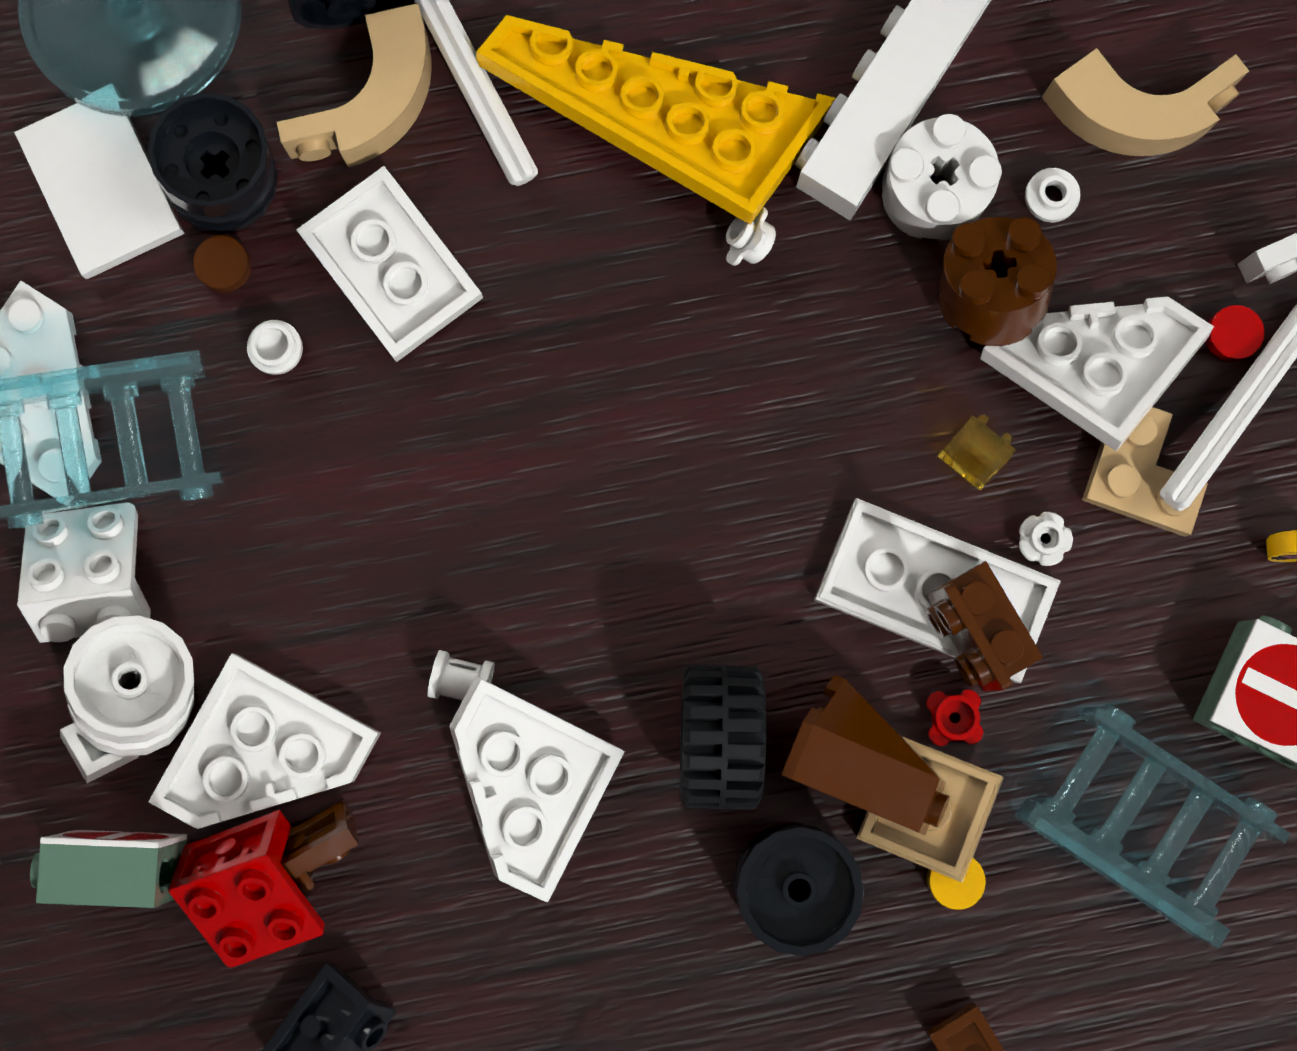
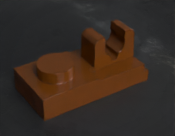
[281,800,359,892]

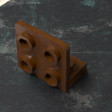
[925,561,1044,691]

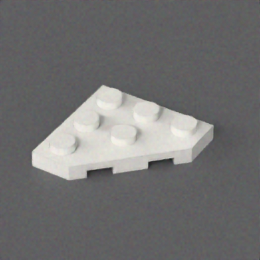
[0,281,102,507]
[980,296,1214,452]
[148,653,381,829]
[449,676,625,903]

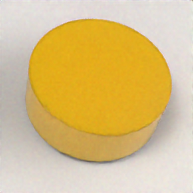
[927,858,986,910]

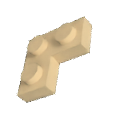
[1082,407,1208,537]

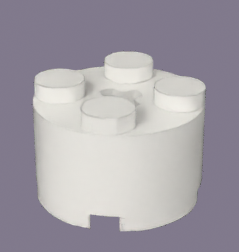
[882,114,1002,241]

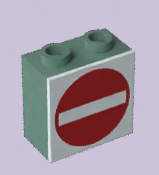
[1193,616,1297,770]
[30,830,187,908]

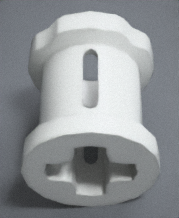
[427,650,495,701]

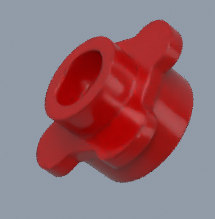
[926,689,984,746]

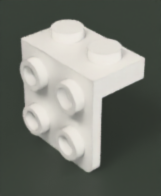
[17,502,151,643]

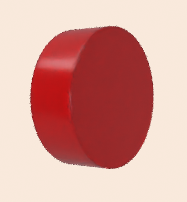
[1205,305,1264,362]

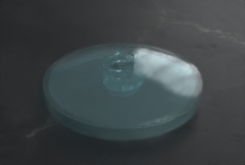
[18,0,241,116]

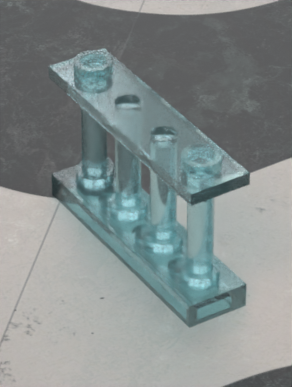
[0,350,225,529]
[1014,704,1291,949]

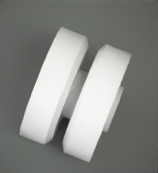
[63,615,194,757]

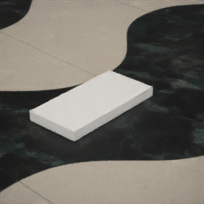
[814,498,1060,683]

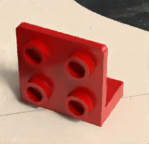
[168,810,325,968]

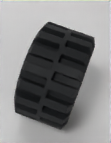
[680,664,766,809]

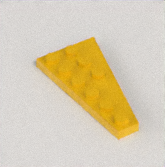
[476,15,836,225]

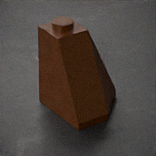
[781,674,950,835]

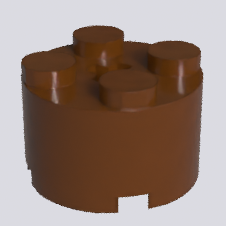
[939,217,1057,346]

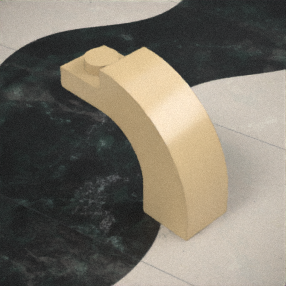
[277,3,432,167]
[1042,48,1249,156]

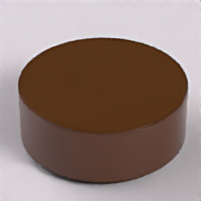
[193,235,252,293]

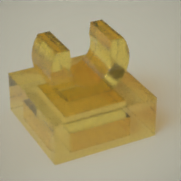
[937,414,1016,491]

